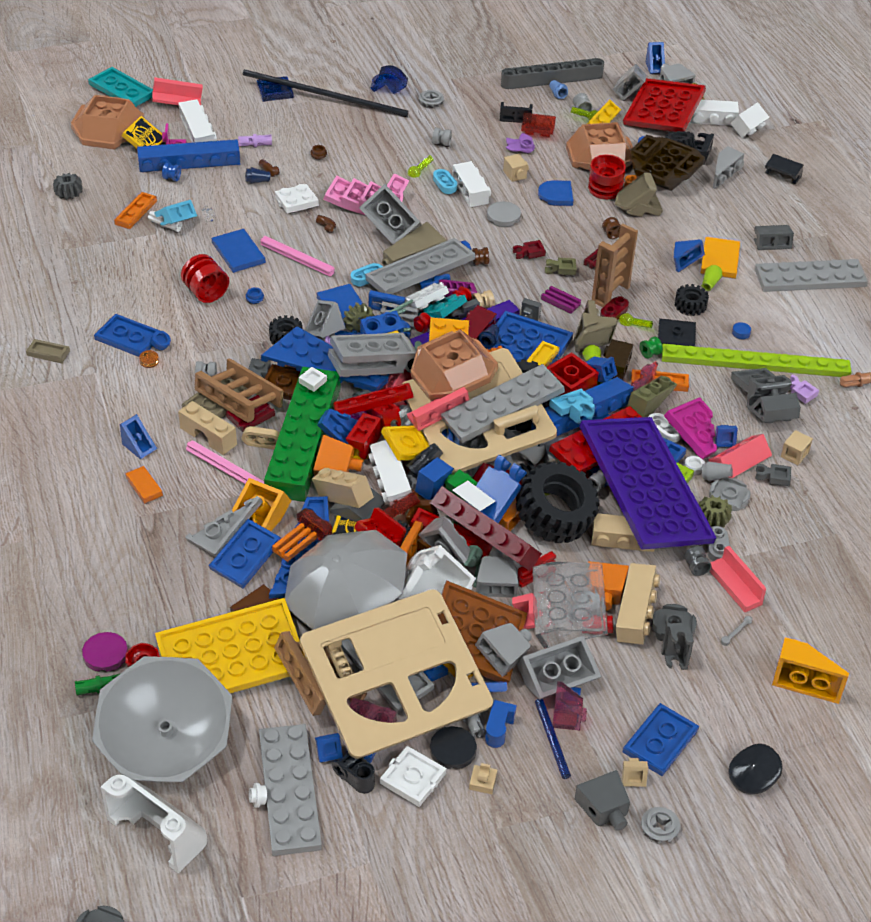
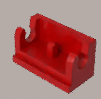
[366,403,401,429]
[346,413,382,460]

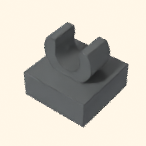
[521,298,542,321]

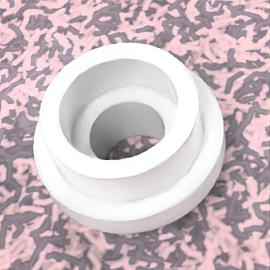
[249,783,267,808]

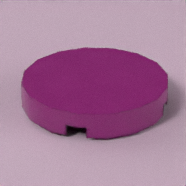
[82,632,128,672]

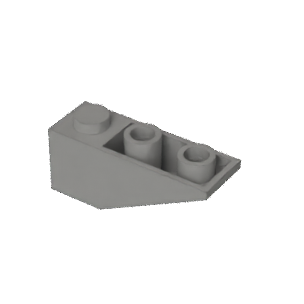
[713,146,744,189]

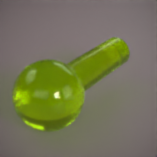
[570,106,600,121]
[408,155,434,178]
[619,313,653,328]

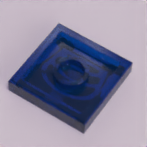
[256,76,294,102]

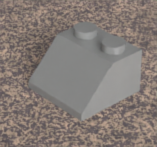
[418,516,470,564]

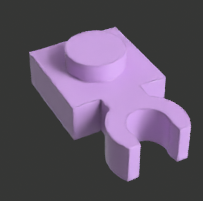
[790,374,819,404]

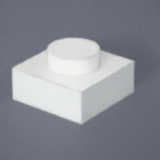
[299,367,327,392]

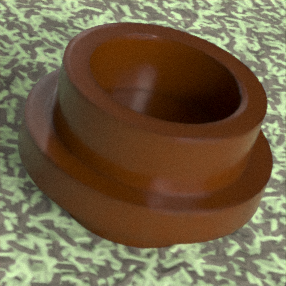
[311,145,327,160]

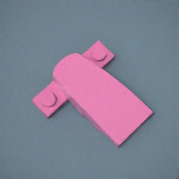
[323,174,409,215]

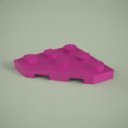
[664,397,717,459]

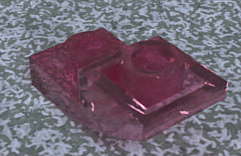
[631,361,658,391]

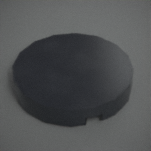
[430,726,477,769]

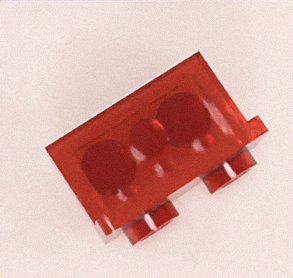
[521,113,556,137]

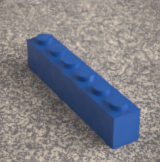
[137,139,240,172]
[531,377,634,437]

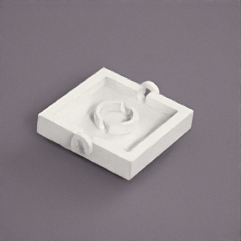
[275,184,319,213]
[405,282,449,309]
[380,746,446,807]

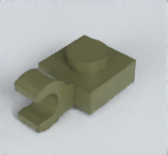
[545,257,577,275]

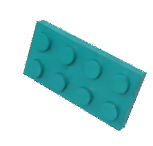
[88,67,153,107]

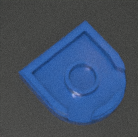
[538,180,573,206]

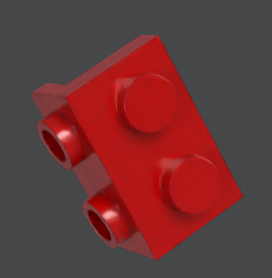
[354,507,406,547]

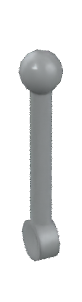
[721,616,753,646]

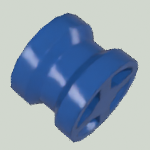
[162,162,181,182]

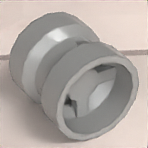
[573,93,593,115]
[432,127,452,146]
[195,361,217,377]

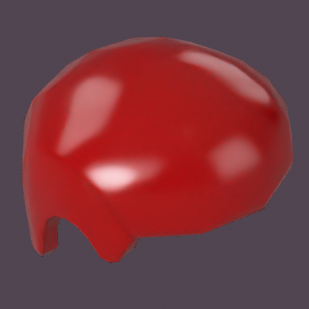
[125,643,160,668]

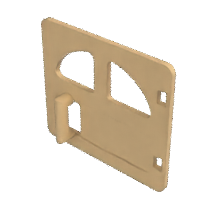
[402,348,557,475]
[300,589,493,759]

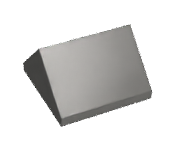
[305,300,345,338]

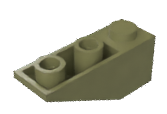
[627,375,677,417]

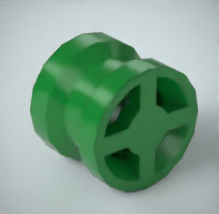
[639,336,663,359]

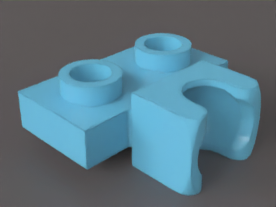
[549,389,595,423]

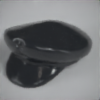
[728,743,783,795]

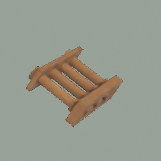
[592,224,638,307]
[195,358,283,423]
[274,631,367,716]

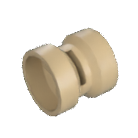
[471,290,495,308]

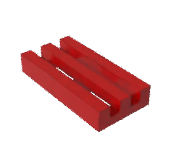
[517,551,557,588]

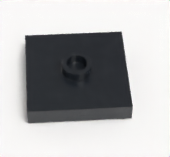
[658,318,696,347]

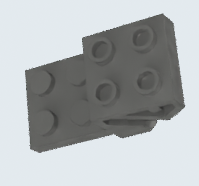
[731,368,801,423]

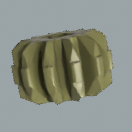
[343,302,375,333]
[698,495,732,527]

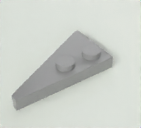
[185,496,263,557]

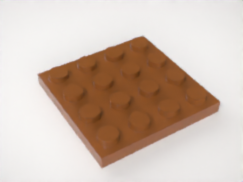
[438,580,527,685]

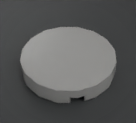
[487,201,521,227]
[709,477,751,511]

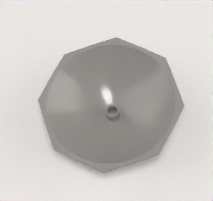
[285,530,407,630]
[92,656,232,782]

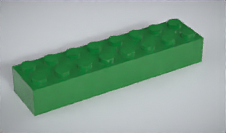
[264,367,341,502]

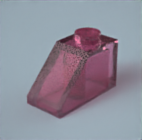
[552,681,587,731]

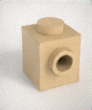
[503,154,529,182]

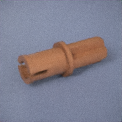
[840,372,871,388]

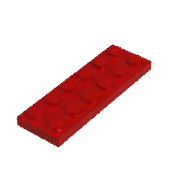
[549,406,642,472]

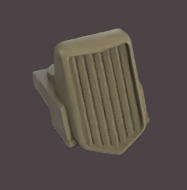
[615,173,663,217]
[574,300,618,352]

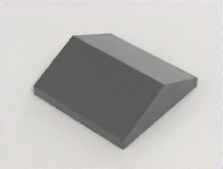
[330,487,385,522]

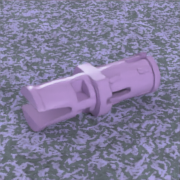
[238,134,272,147]

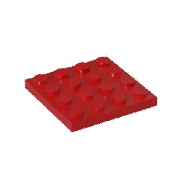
[623,78,706,132]

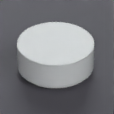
[684,456,705,475]

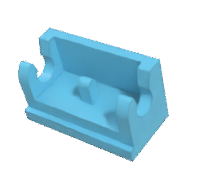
[154,200,197,226]

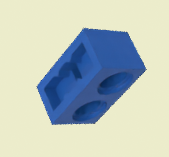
[360,311,404,334]

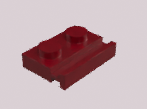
[226,395,275,432]

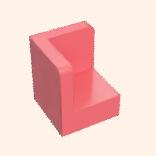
[512,593,540,629]

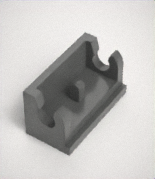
[754,225,794,250]
[661,622,694,670]

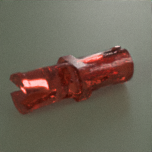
[382,491,420,518]

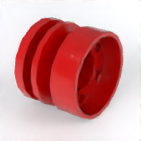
[588,154,626,200]
[181,254,229,303]

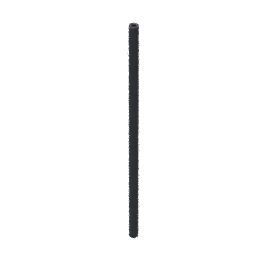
[243,69,409,117]

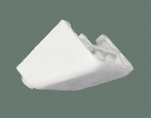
[392,545,476,603]
[101,775,207,873]

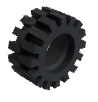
[665,131,695,148]
[674,284,709,316]
[269,315,303,345]

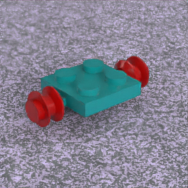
[414,286,472,333]

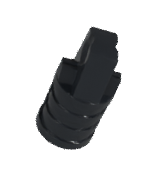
[406,443,443,477]

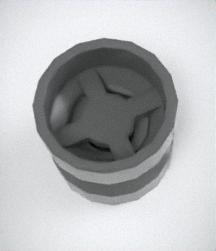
[684,546,712,576]

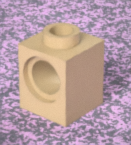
[781,430,813,465]

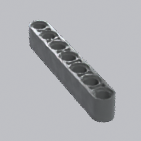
[501,58,605,89]

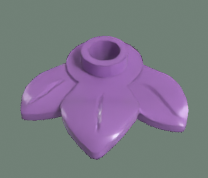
[506,133,535,153]

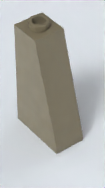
[382,222,447,267]

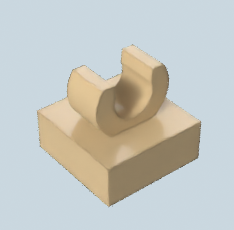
[622,758,648,787]
[469,763,497,794]

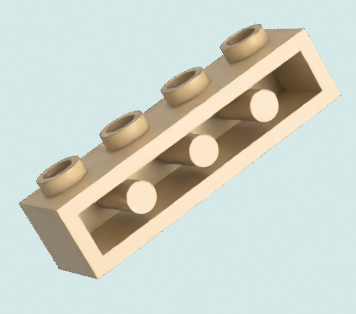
[616,563,660,644]

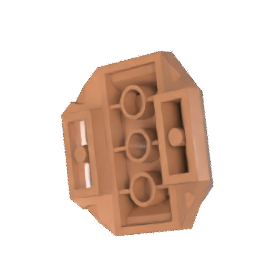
[71,95,145,149]
[566,122,633,170]
[411,329,498,400]

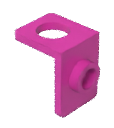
[162,123,187,145]

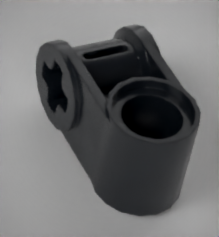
[332,750,375,794]

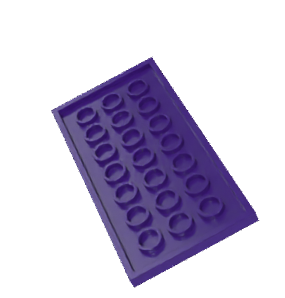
[579,417,717,550]

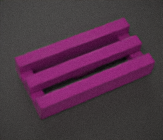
[541,286,581,314]

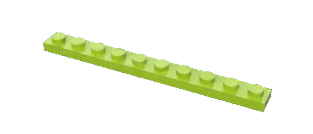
[662,344,851,377]

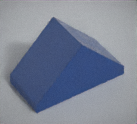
[645,42,665,74]
[674,239,705,272]
[119,414,157,459]
[415,457,454,500]

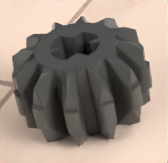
[53,172,83,200]

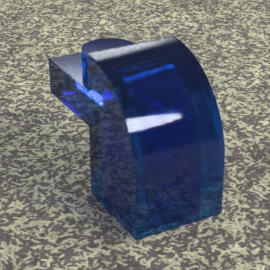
[370,65,408,94]

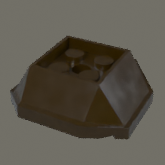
[630,135,705,191]

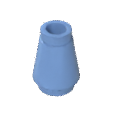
[549,80,568,99]

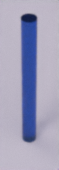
[535,699,571,779]

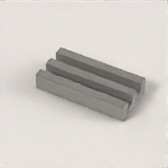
[380,301,419,328]

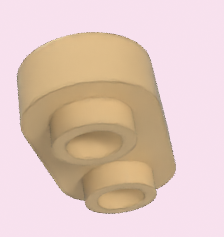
[242,427,280,449]

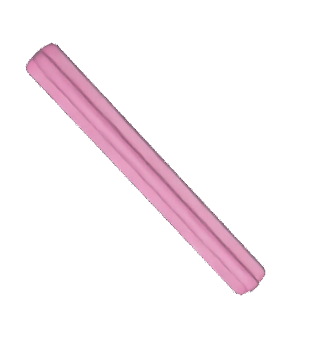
[260,236,335,277]
[186,440,264,484]

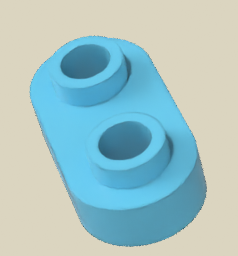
[433,169,457,195]
[351,263,383,287]

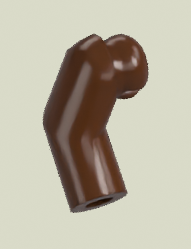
[259,159,280,177]
[316,215,336,233]

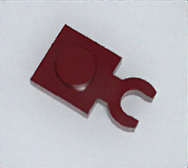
[513,240,546,259]

